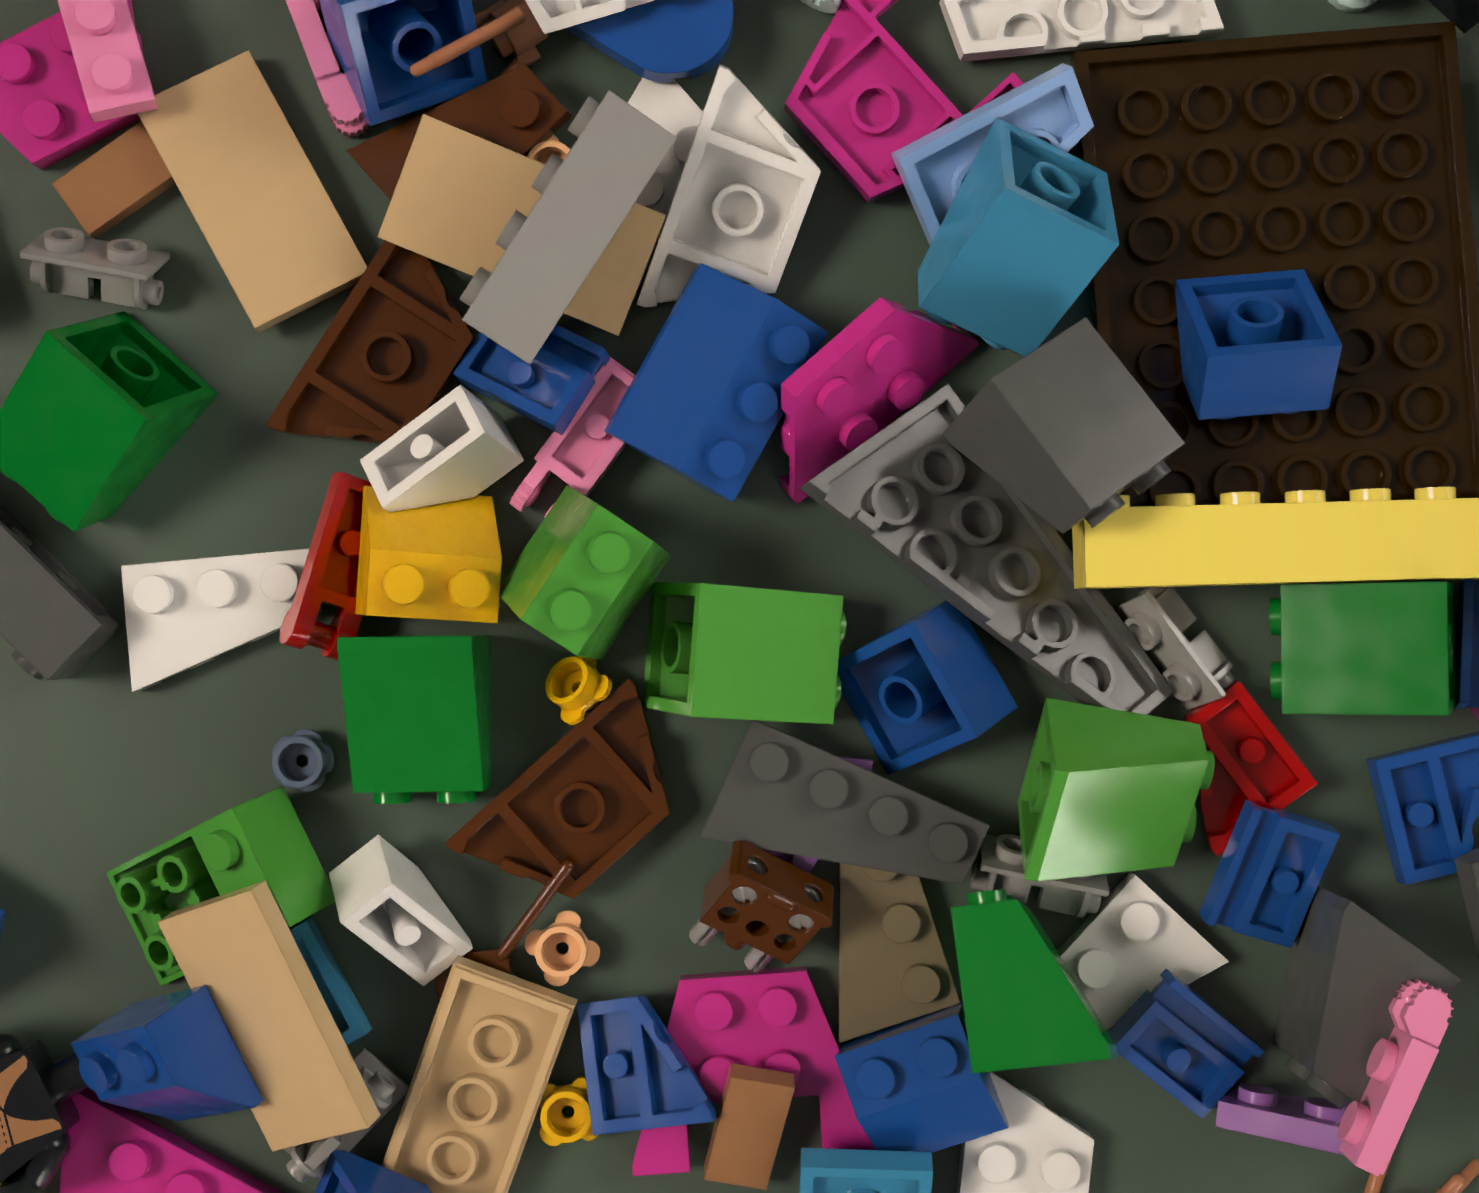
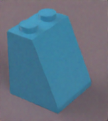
[918,117,1119,357]

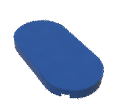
[565,0,734,82]

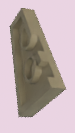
[838,863,960,1043]

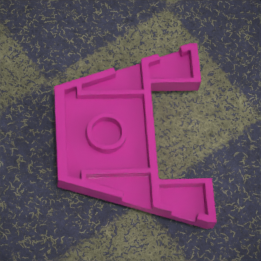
[0,0,145,170]
[784,0,1024,203]
[632,966,876,1176]

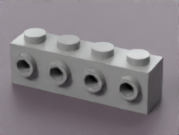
[459,90,677,364]

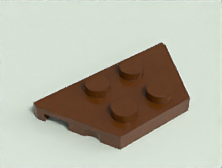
[265,240,475,444]
[445,678,671,899]

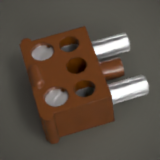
[689,840,834,973]

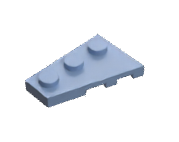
[891,63,1094,245]

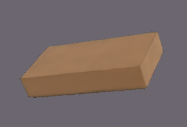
[52,121,176,239]
[704,1063,795,1190]

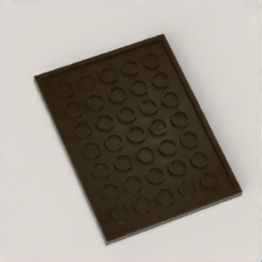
[1070,21,1479,507]

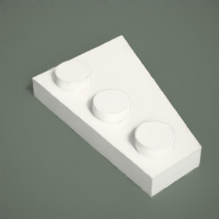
[1057,872,1229,1029]

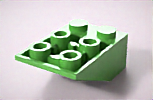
[106,786,335,986]

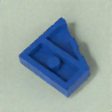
[1366,731,1479,885]

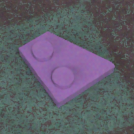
[1215,1083,1351,1155]

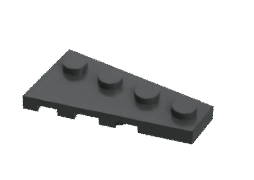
[700,720,990,885]

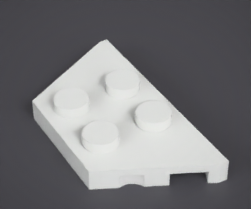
[637,64,821,308]
[956,1072,1094,1193]

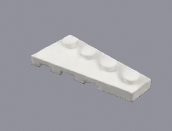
[939,0,1224,62]

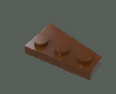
[346,64,572,200]

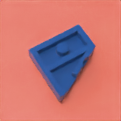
[577,994,719,1135]

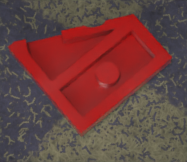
[1184,679,1318,856]

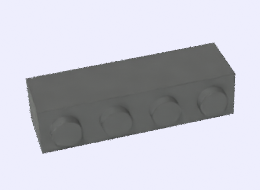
[0,503,124,680]

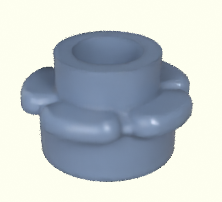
[271,729,334,792]

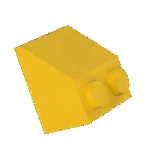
[355,486,502,623]

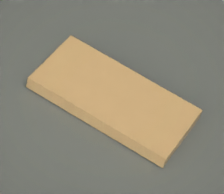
[137,50,367,333]
[377,114,666,336]
[157,880,381,1152]
[382,955,578,1193]

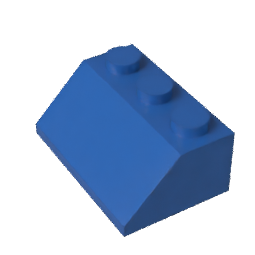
[604,263,828,502]

